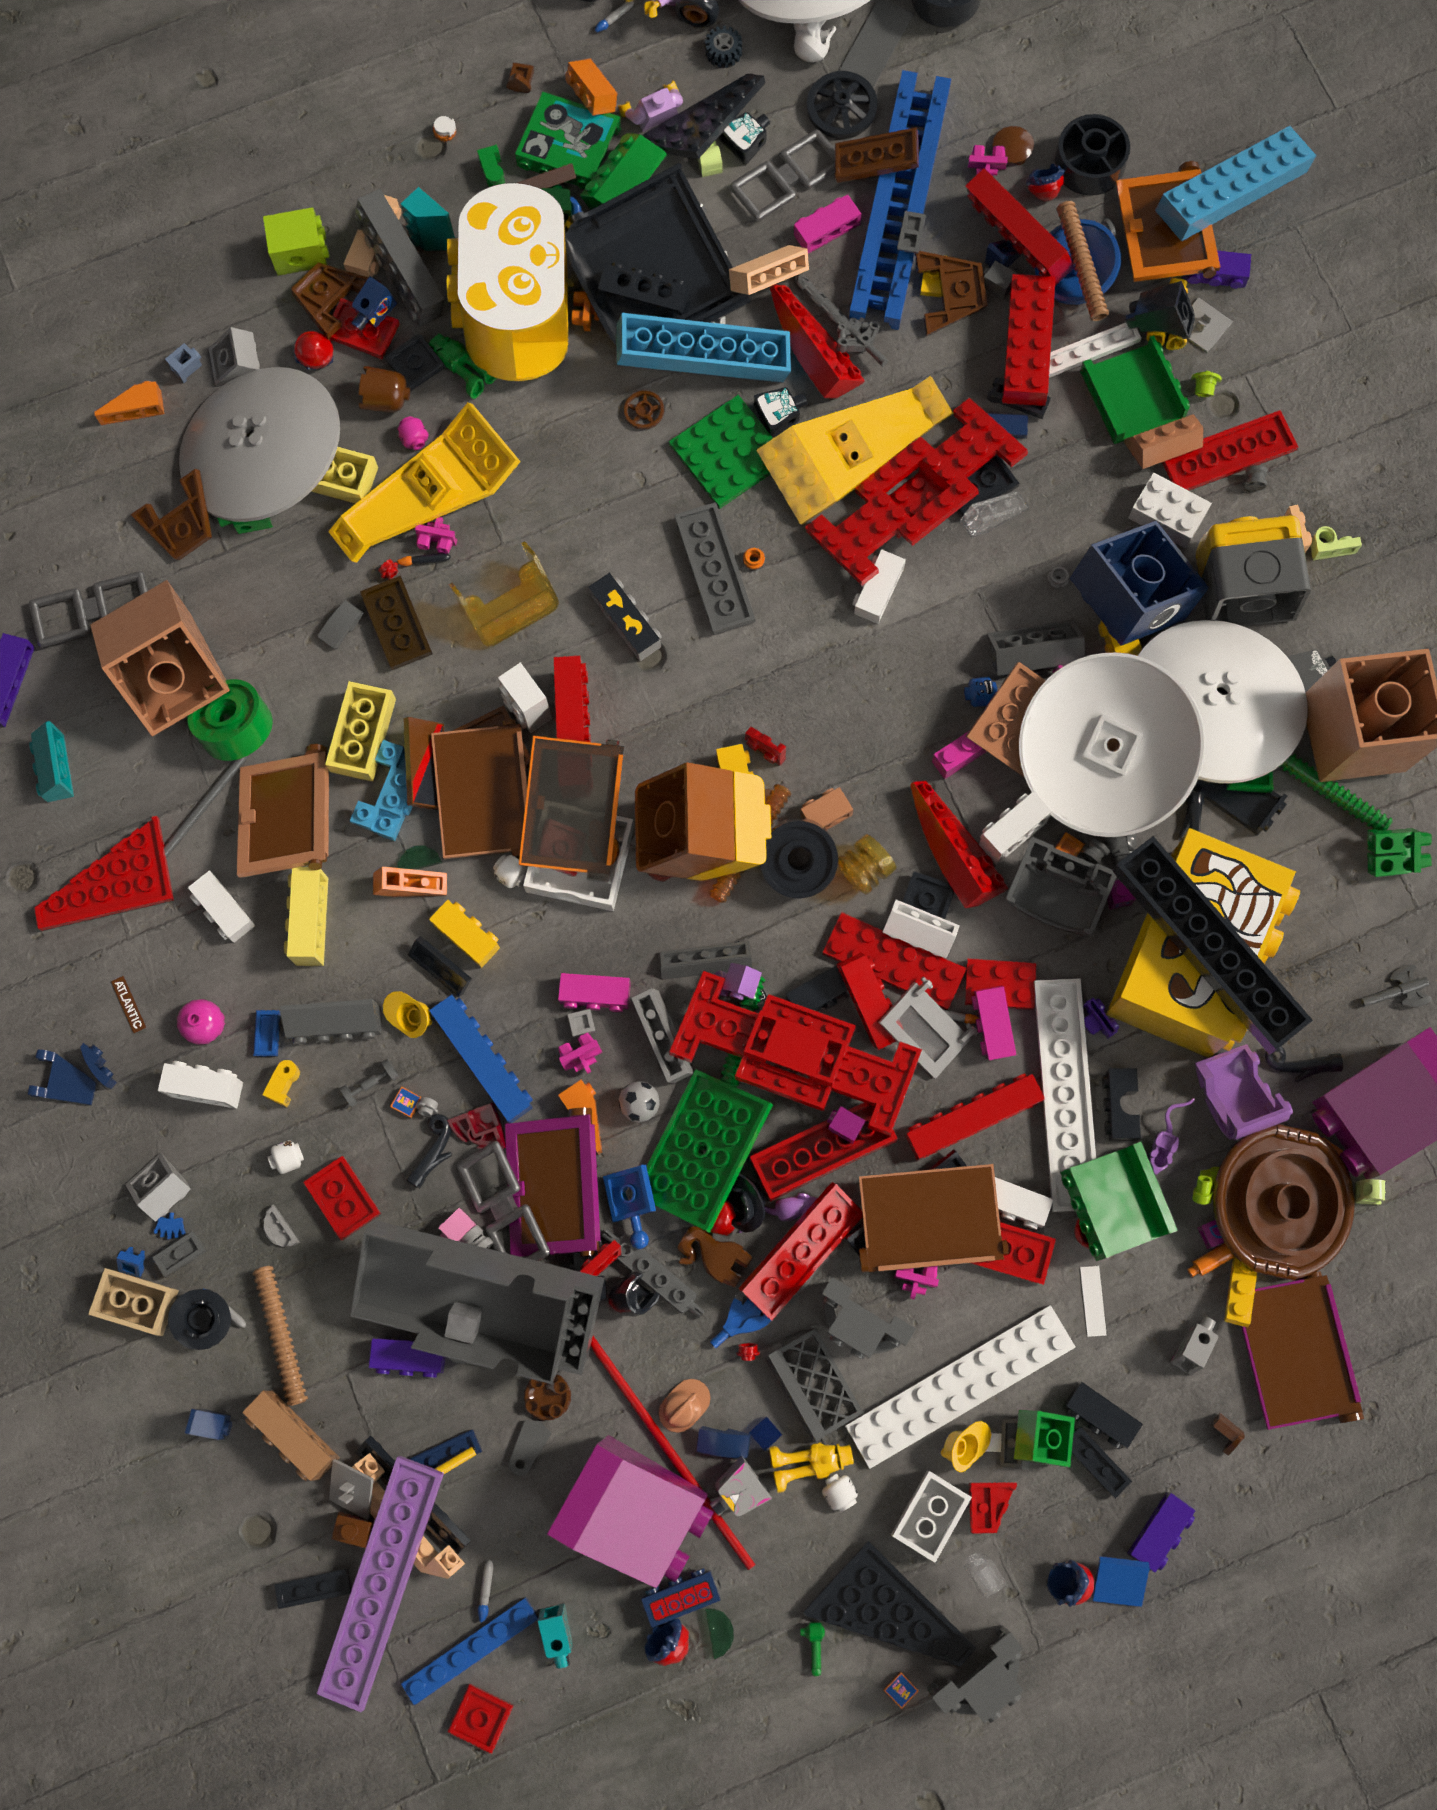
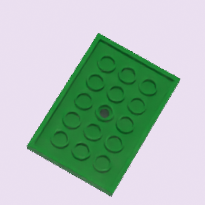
[647,1069,773,1233]

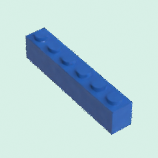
[429,995,533,1123]

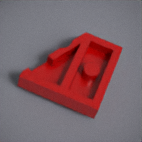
[745,727,786,766]
[969,1482,1017,1533]

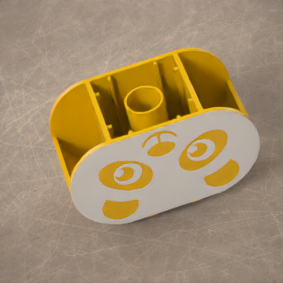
[447,183,568,381]

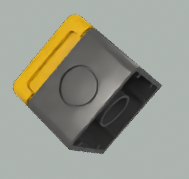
[1196,515,1311,626]

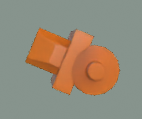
[572,291,599,331]

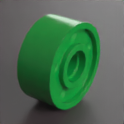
[188,679,273,761]

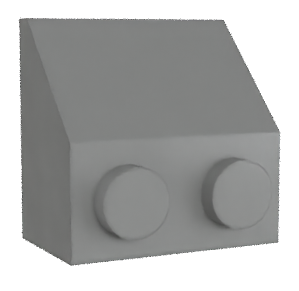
[209,327,260,386]
[125,1153,191,1222]

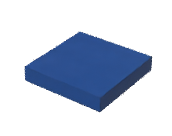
[1092,1556,1150,1607]

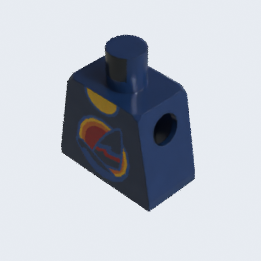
[351,276,397,331]

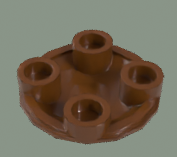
[993,126,1034,165]
[524,1374,571,1420]

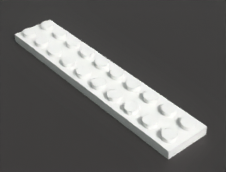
[1034,978,1096,1212]
[845,1305,1075,1469]

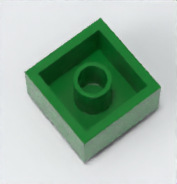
[1014,1410,1075,1467]

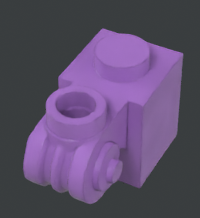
[714,963,762,1001]

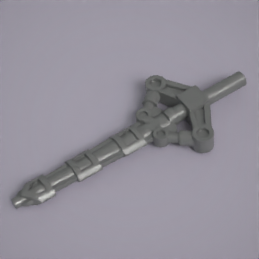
[794,274,888,367]

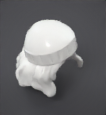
[794,20,836,63]

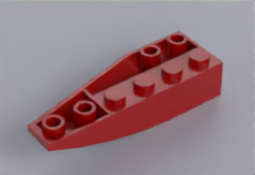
[770,284,865,398]
[910,781,1008,908]

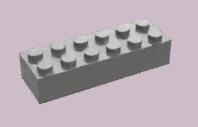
[354,189,445,327]

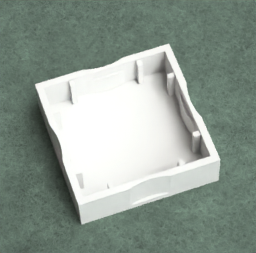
[523,800,634,911]

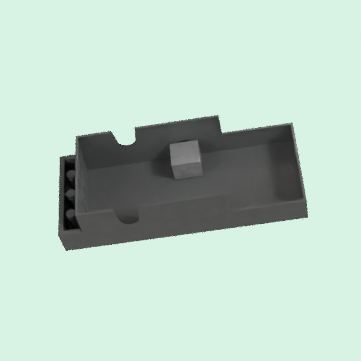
[350,1220,604,1384]

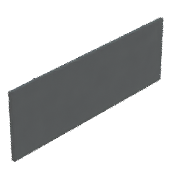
[829,0,914,105]

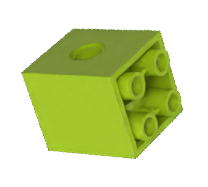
[263,207,330,276]

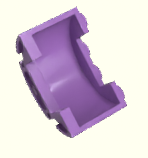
[1195,1044,1293,1140]

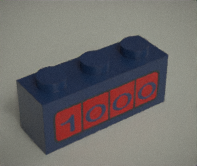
[641,1568,721,1628]

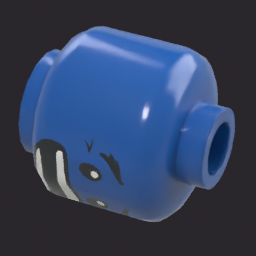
[964,677,997,707]

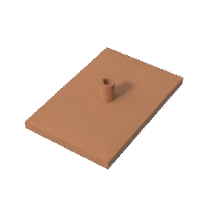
[966,662,1120,778]

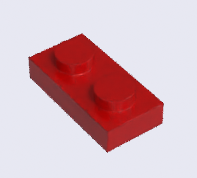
[580,1240,621,1276]

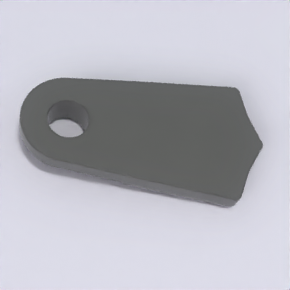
[509,1420,552,1476]

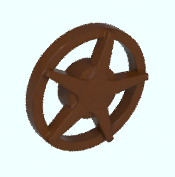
[624,390,664,429]

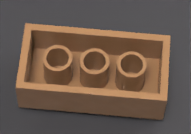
[242,1391,340,1481]

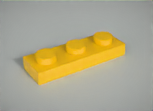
[1224,1256,1257,1328]

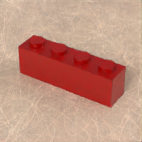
[836,953,903,1050]

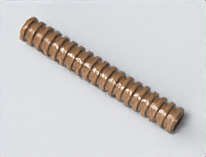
[1056,201,1109,321]
[252,1266,308,1406]

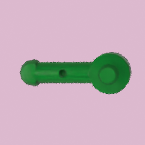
[800,1623,825,1677]

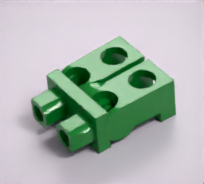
[1367,828,1432,877]

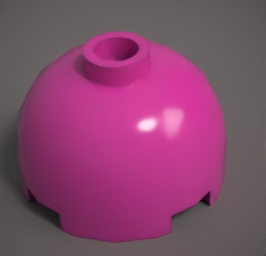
[177,999,225,1045]

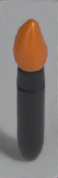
[397,553,451,566]

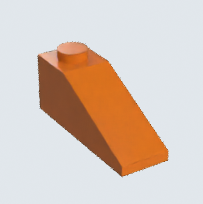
[95,381,164,425]
[373,867,447,897]
[558,1079,602,1155]

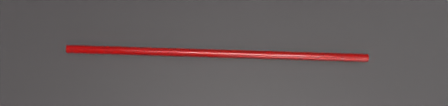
[590,1335,756,1570]

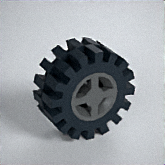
[705,26,742,68]

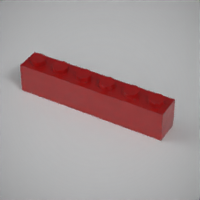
[905,1073,1045,1161]

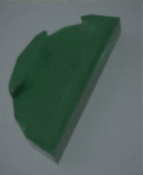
[397,845,442,870]
[705,1608,734,1659]

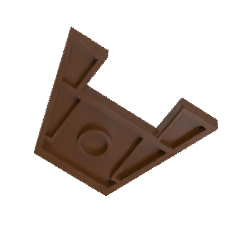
[915,251,987,337]
[291,263,381,339]
[131,469,212,560]

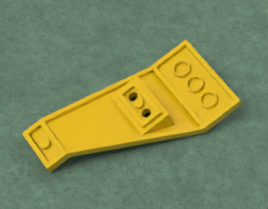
[757,376,953,525]
[328,402,521,563]

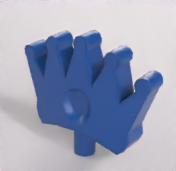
[154,1213,186,1239]

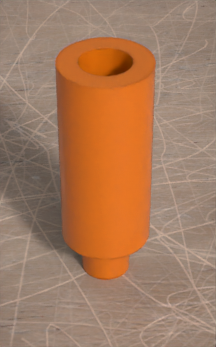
[1187,1243,1234,1277]

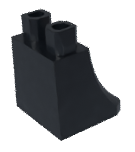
[1125,280,1195,339]

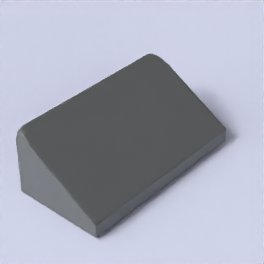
[1000,1418,1030,1469]

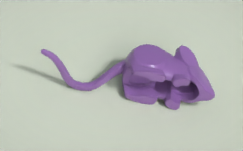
[1147,1098,1194,1175]
[739,1193,817,1233]

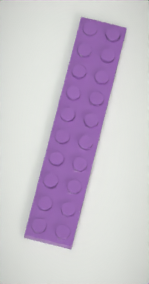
[317,1456,444,1712]

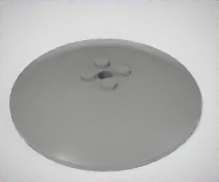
[179,367,340,522]

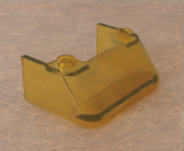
[448,541,559,646]

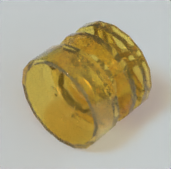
[838,834,897,895]

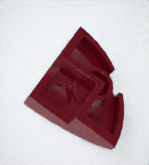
[447,1101,506,1149]

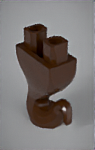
[677,1226,753,1288]

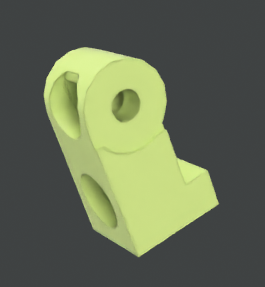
[1355,1179,1386,1205]

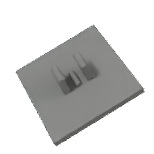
[1188,297,1233,353]
[329,1459,374,1520]

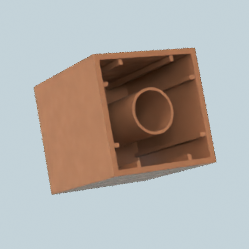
[1306,649,1437,782]

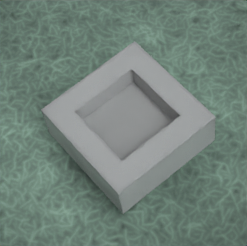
[568,1009,596,1038]

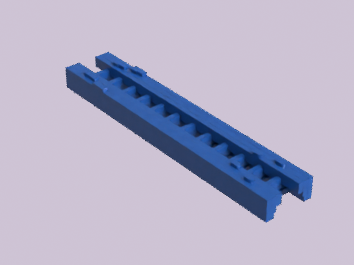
[849,70,951,330]

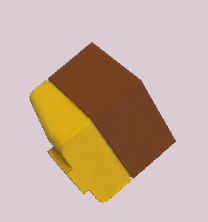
[635,762,771,881]

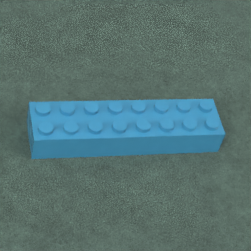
[1155,126,1316,241]
[616,313,791,383]

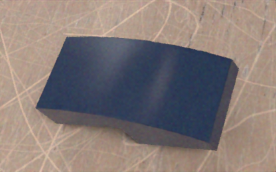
[80,1043,117,1089]
[697,1426,751,1458]

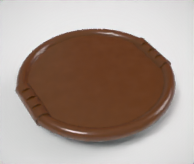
[1213,1124,1355,1280]

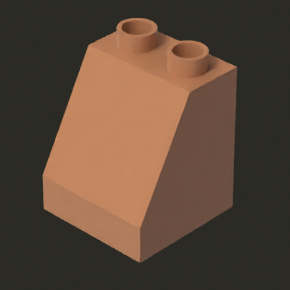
[91,580,230,736]

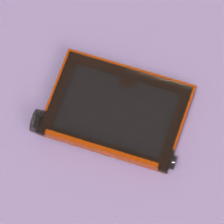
[519,736,624,882]

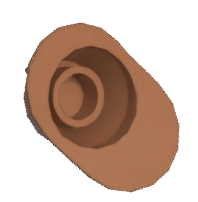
[659,1379,710,1433]

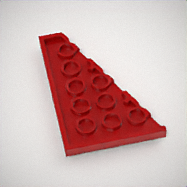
[34,816,174,931]

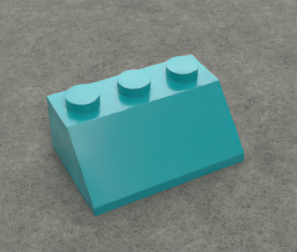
[400,187,455,251]
[29,721,74,802]

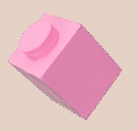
[438,1208,477,1242]

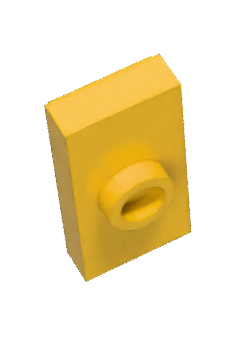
[920,255,944,297]

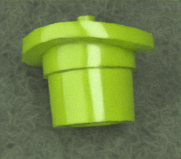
[1191,371,1222,397]

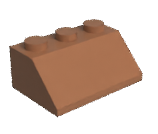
[1124,414,1203,469]

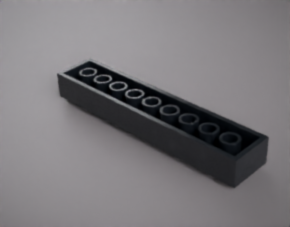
[1112,836,1313,1055]

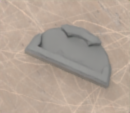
[263,1204,301,1247]

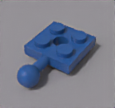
[603,1165,656,1249]

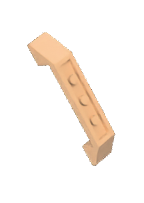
[352,1453,465,1579]

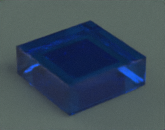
[749,1417,782,1451]

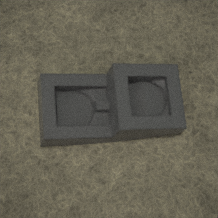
[897,211,926,254]
[318,600,364,649]

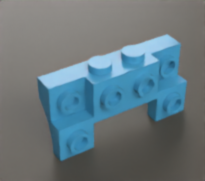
[350,740,412,841]

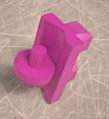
[968,145,1008,176]
[415,517,457,554]
[558,1033,602,1074]
[894,1266,939,1300]

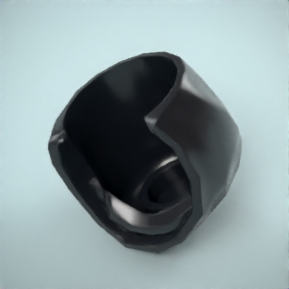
[608,1271,660,1317]

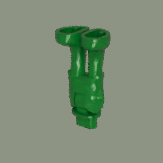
[429,333,497,399]

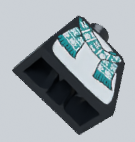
[719,112,770,166]
[754,387,808,438]

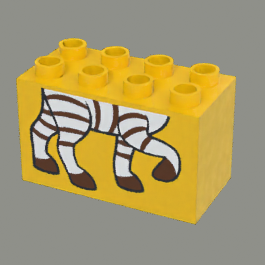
[1106,828,1300,1058]

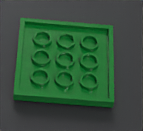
[669,394,773,509]

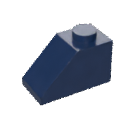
[185,1409,232,1440]

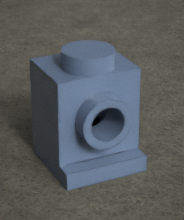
[165,343,202,383]

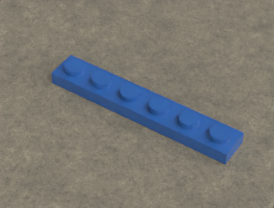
[401,1598,539,1705]

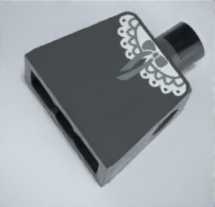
[1287,650,1336,693]

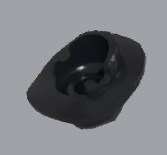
[727,1174,765,1233]
[168,1289,231,1350]

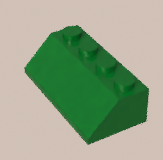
[580,133,667,210]

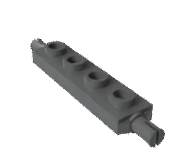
[601,1229,705,1319]

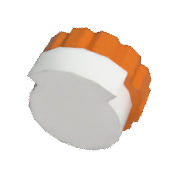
[433,116,456,142]

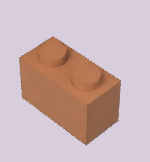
[800,787,853,830]

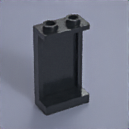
[1193,779,1288,836]

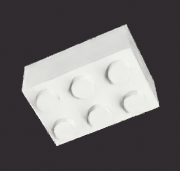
[1129,473,1212,549]
[498,663,552,734]
[979,791,1052,866]
[158,1061,243,1109]
[891,1470,972,1562]

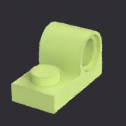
[698,141,722,177]
[1310,526,1362,560]

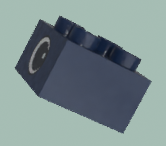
[1070,520,1209,646]

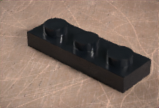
[408,936,472,998]
[1072,1427,1133,1499]
[275,1568,352,1609]

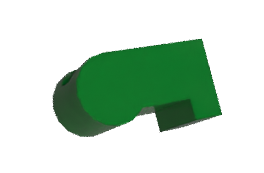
[477,144,505,187]

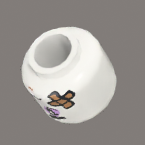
[268,1140,304,1174]

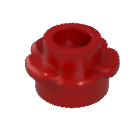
[378,559,398,580]
[736,1343,760,1361]

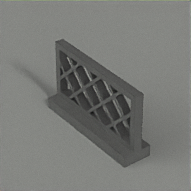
[765,1328,863,1443]

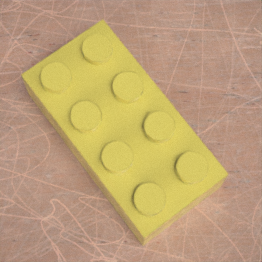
[311,447,378,504]
[325,681,396,782]
[284,867,328,966]

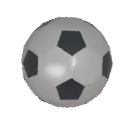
[619,1081,660,1123]

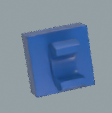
[117,1247,145,1278]

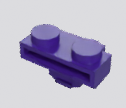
[1083,997,1119,1040]

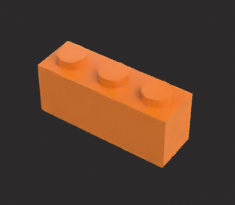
[565,59,617,115]

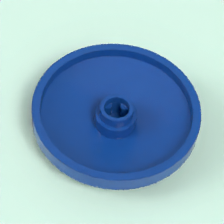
[1035,219,1121,305]

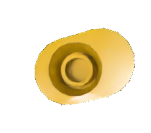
[383,991,433,1038]
[941,1421,991,1472]

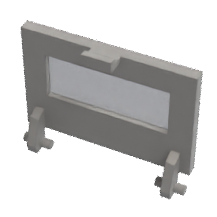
[878,976,978,1079]

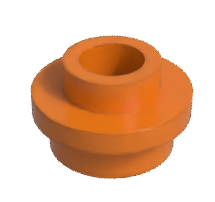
[743,548,765,569]

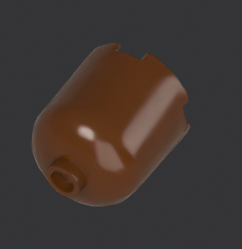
[359,366,410,412]

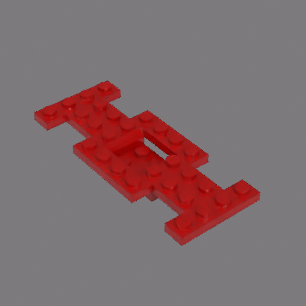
[805,398,1028,586]
[669,971,922,1136]

